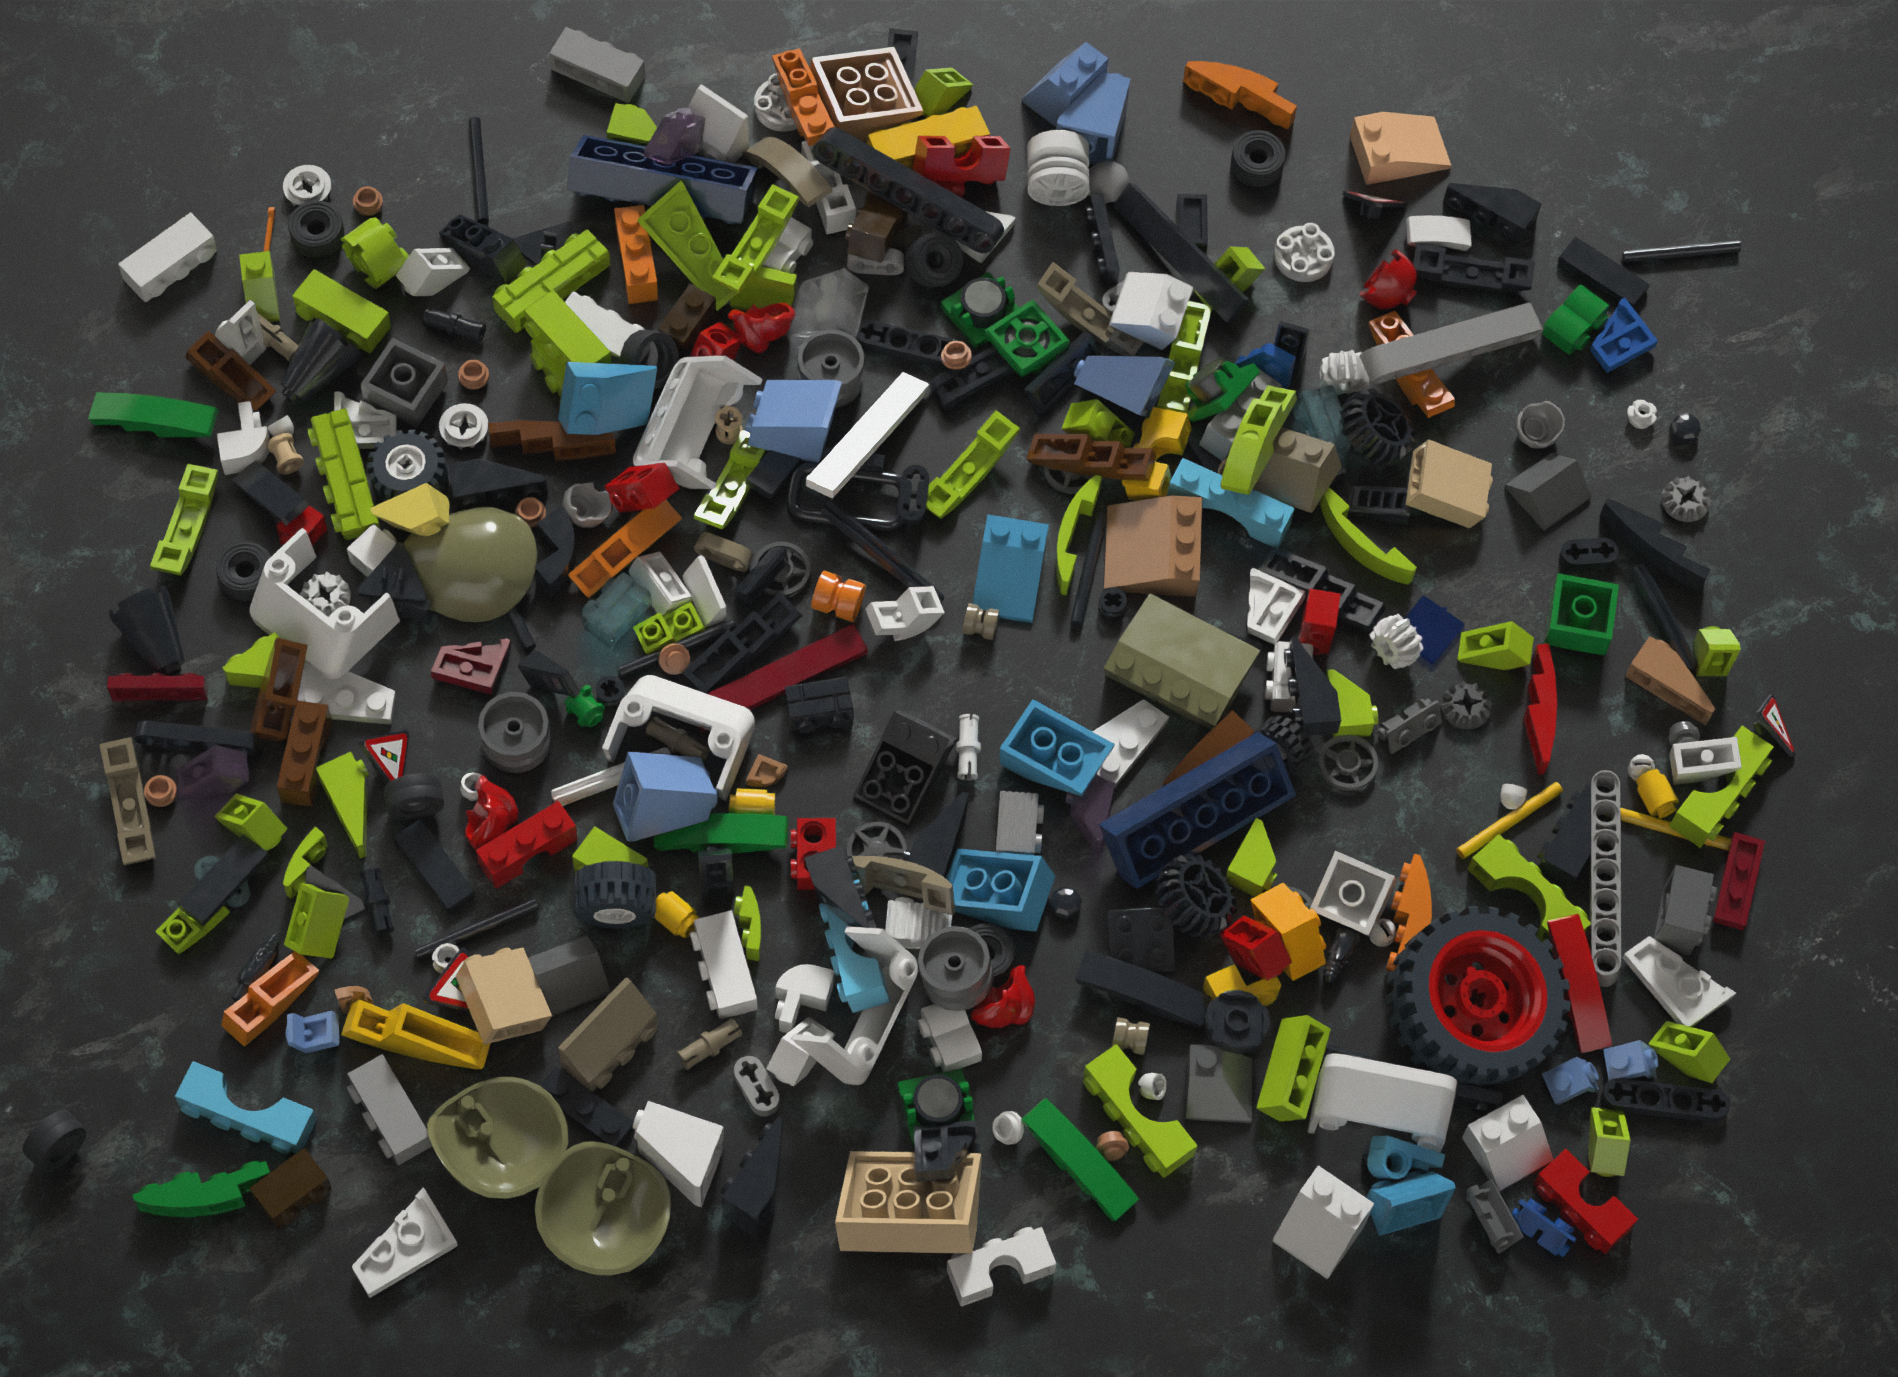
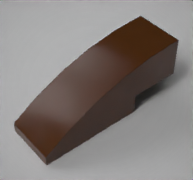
[185,330,276,413]
[250,638,308,743]
[1162,710,1255,786]

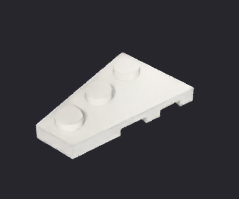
[297,662,396,725]
[1092,699,1169,790]
[1622,936,1736,1027]
[352,1187,458,1298]

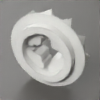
[283,165,332,206]
[439,403,489,450]
[300,571,351,617]

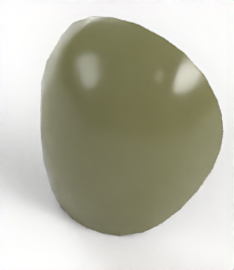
[404,507,537,622]
[427,1077,568,1199]
[535,1141,671,1276]

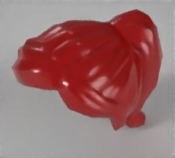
[728,302,796,354]
[465,775,519,849]
[971,965,1035,1028]

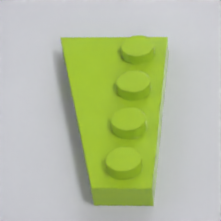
[637,180,738,311]

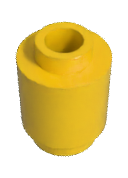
[1636,769,1679,819]
[729,788,775,815]
[654,891,699,938]

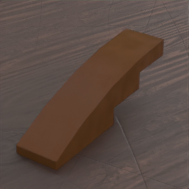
[488,420,616,462]
[1026,434,1157,481]

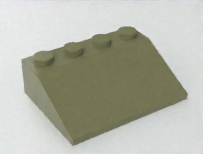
[1104,594,1261,730]

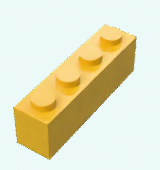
[866,106,990,170]

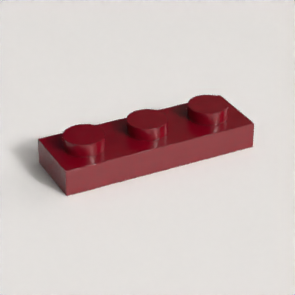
[107,673,208,701]
[1712,832,1765,930]

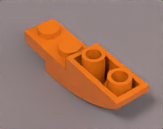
[772,48,834,146]
[1183,61,1297,130]
[1369,311,1455,418]
[568,500,682,599]
[1386,854,1432,972]

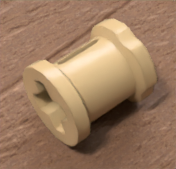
[715,406,743,444]
[267,433,304,474]

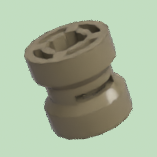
[962,603,1000,640]
[1112,1017,1150,1055]

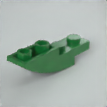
[132,1161,271,1217]

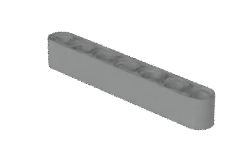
[1359,303,1543,385]
[1589,770,1621,987]

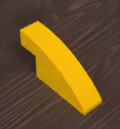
[341,1000,491,1069]

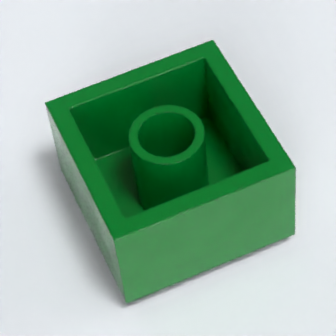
[1544,573,1619,656]

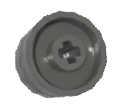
[797,329,864,408]
[478,692,551,773]
[918,926,994,1011]

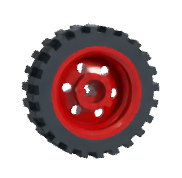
[1386,906,1571,1089]

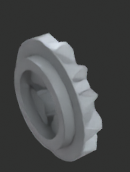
[1661,476,1712,522]

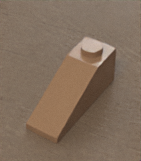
[1625,636,1715,726]

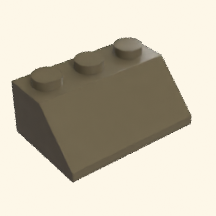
[1253,427,1342,513]
[558,977,658,1092]

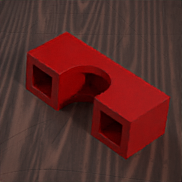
[912,136,1011,184]
[476,801,578,889]
[1533,1149,1638,1254]

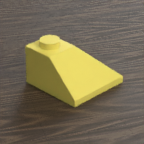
[370,483,449,536]

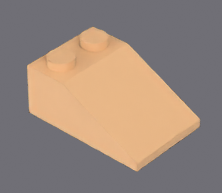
[1350,112,1451,185]

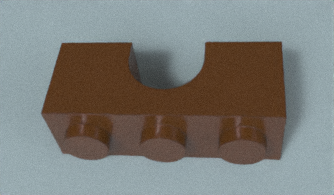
[277,700,332,807]

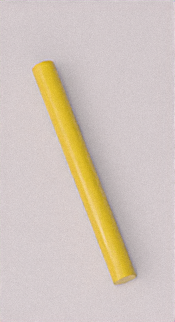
[1456,782,1563,859]
[1604,808,1731,851]

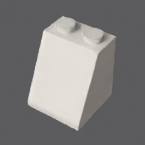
[633,1101,725,1207]
[1272,1166,1374,1279]

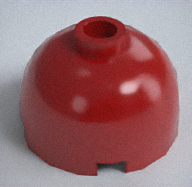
[1359,249,1417,310]

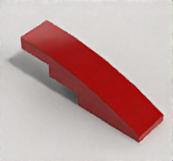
[1523,643,1557,775]
[1547,914,1612,1053]

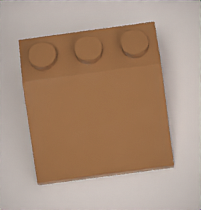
[810,47,923,142]
[1104,496,1202,597]

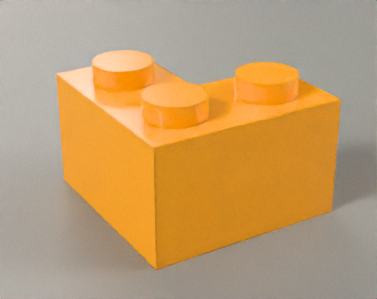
[1250,883,1326,981]

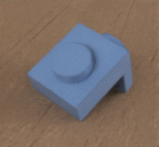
[285,1011,339,1053]
[1603,1040,1658,1080]
[1542,1057,1599,1105]

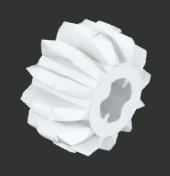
[1319,350,1370,395]
[1370,614,1424,669]

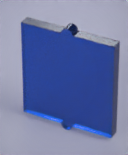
[1404,595,1465,664]

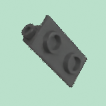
[1377,698,1442,754]
[1466,1179,1524,1254]

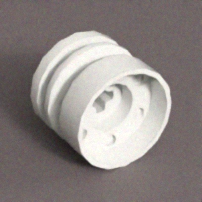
[1027,130,1089,206]

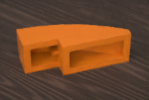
[221,951,319,1047]

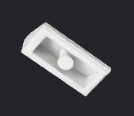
[629,551,693,616]
[683,555,727,627]

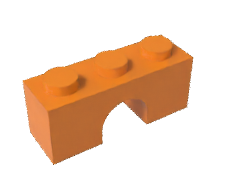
[614,205,658,304]

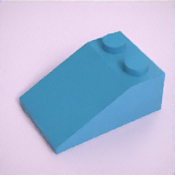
[558,362,657,435]
[972,514,1049,623]
[1000,699,1115,796]
[946,849,1055,931]
[1366,1171,1456,1236]

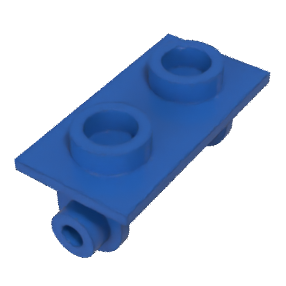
[1511,1198,1577,1257]

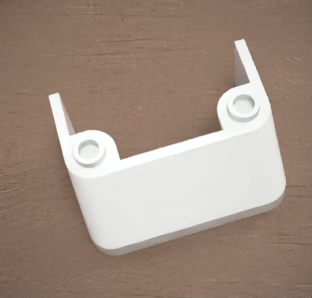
[633,356,763,489]
[250,528,400,680]
[602,675,755,802]
[791,927,918,1085]
[1308,1054,1457,1153]

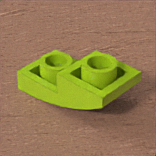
[633,602,706,654]
[283,827,328,899]
[734,886,761,961]
[155,906,230,954]

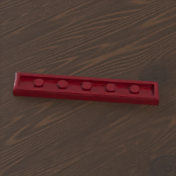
[697,624,868,734]

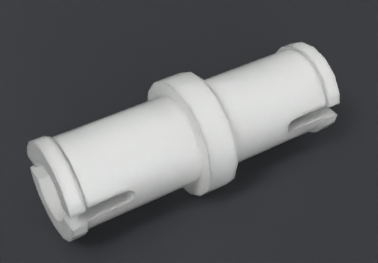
[956,714,981,780]

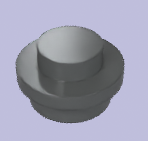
[1668,721,1700,746]

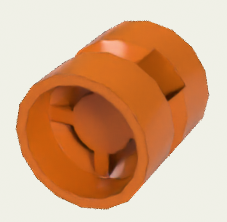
[811,570,866,622]

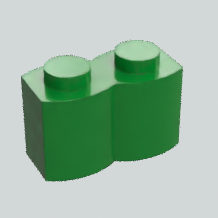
[1541,285,1609,355]

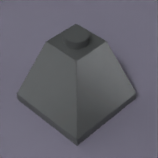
[1185,1045,1252,1123]

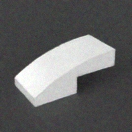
[1406,216,1471,251]

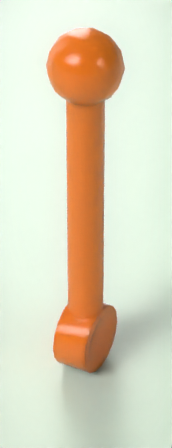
[263,207,276,252]

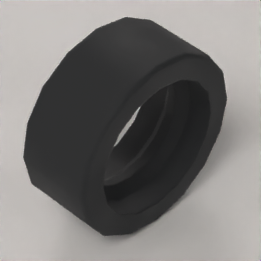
[620,330,679,389]

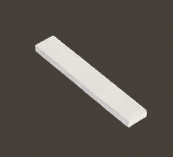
[806,372,929,499]

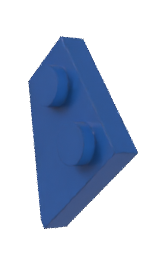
[1590,298,1658,373]
[1235,343,1296,389]

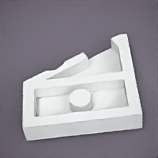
[1247,568,1305,645]

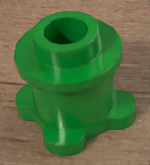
[564,685,605,727]

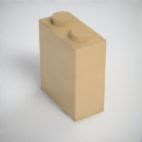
[1406,440,1493,528]
[456,948,552,1044]

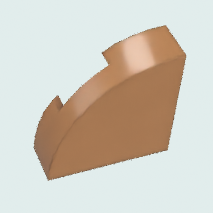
[746,754,788,787]
[334,986,373,1014]

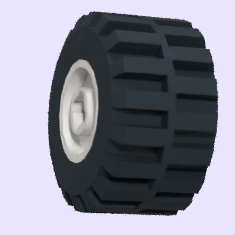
[367,430,449,503]
[574,861,656,929]

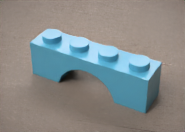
[1167,458,1295,548]
[819,879,890,1013]
[175,1061,317,1155]

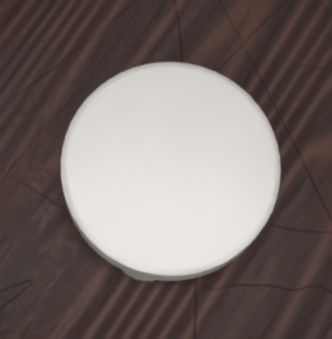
[754,74,797,132]
[1274,223,1335,282]

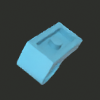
[1367,1136,1445,1179]

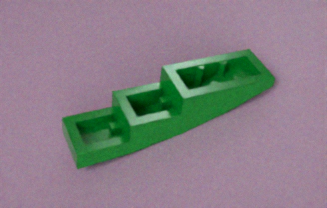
[88,392,219,437]
[654,813,789,854]
[1021,1098,1139,1221]

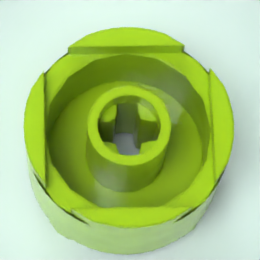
[341,217,409,289]

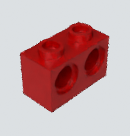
[604,462,680,513]
[1299,589,1341,654]
[791,818,836,890]
[1219,916,1293,981]

